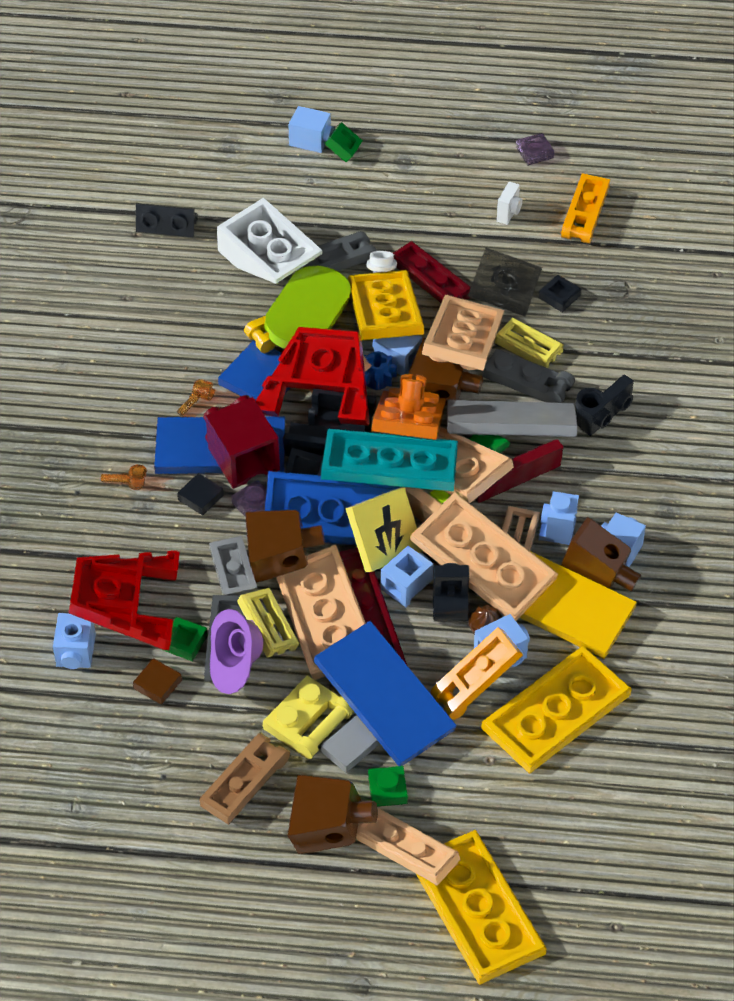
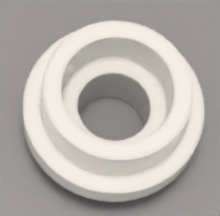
[367,251,397,273]

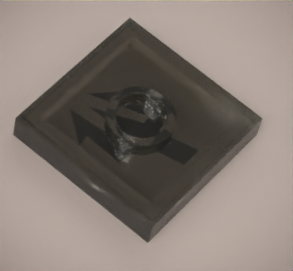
[468,247,542,316]

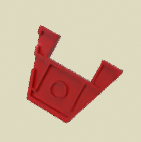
[254,327,369,426]
[69,550,180,651]

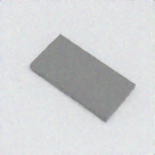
[447,400,577,437]

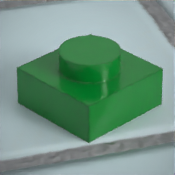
[325,122,363,162]
[162,617,208,662]
[368,766,408,807]

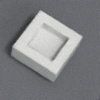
[497,182,522,225]

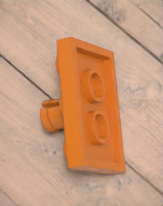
[371,374,446,440]

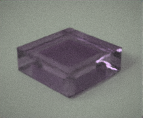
[516,133,554,166]

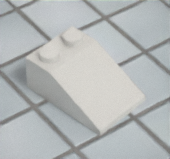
[217,198,322,284]

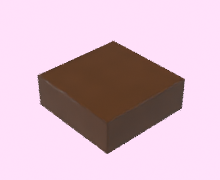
[133,658,182,705]

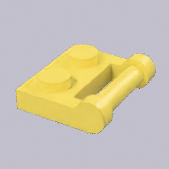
[263,675,355,759]

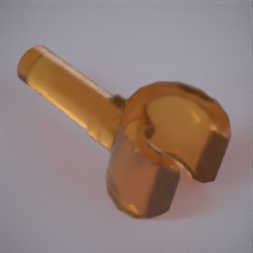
[177,379,215,416]
[101,464,147,490]

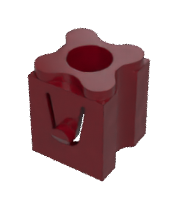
[203,395,280,489]

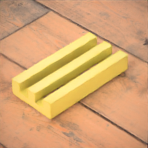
[495,317,564,368]
[237,588,299,658]

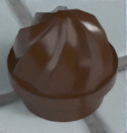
[468,604,502,635]

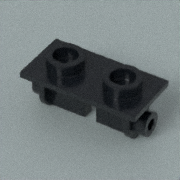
[136,203,198,238]

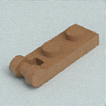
[199,733,290,825]

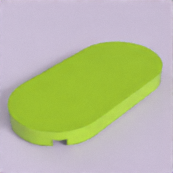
[264,266,351,349]

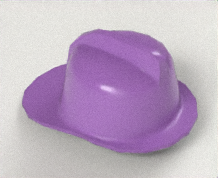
[210,609,263,694]

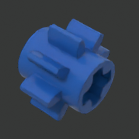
[364,351,397,390]

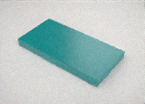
[321,429,458,491]

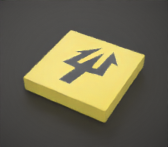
[345,487,423,572]

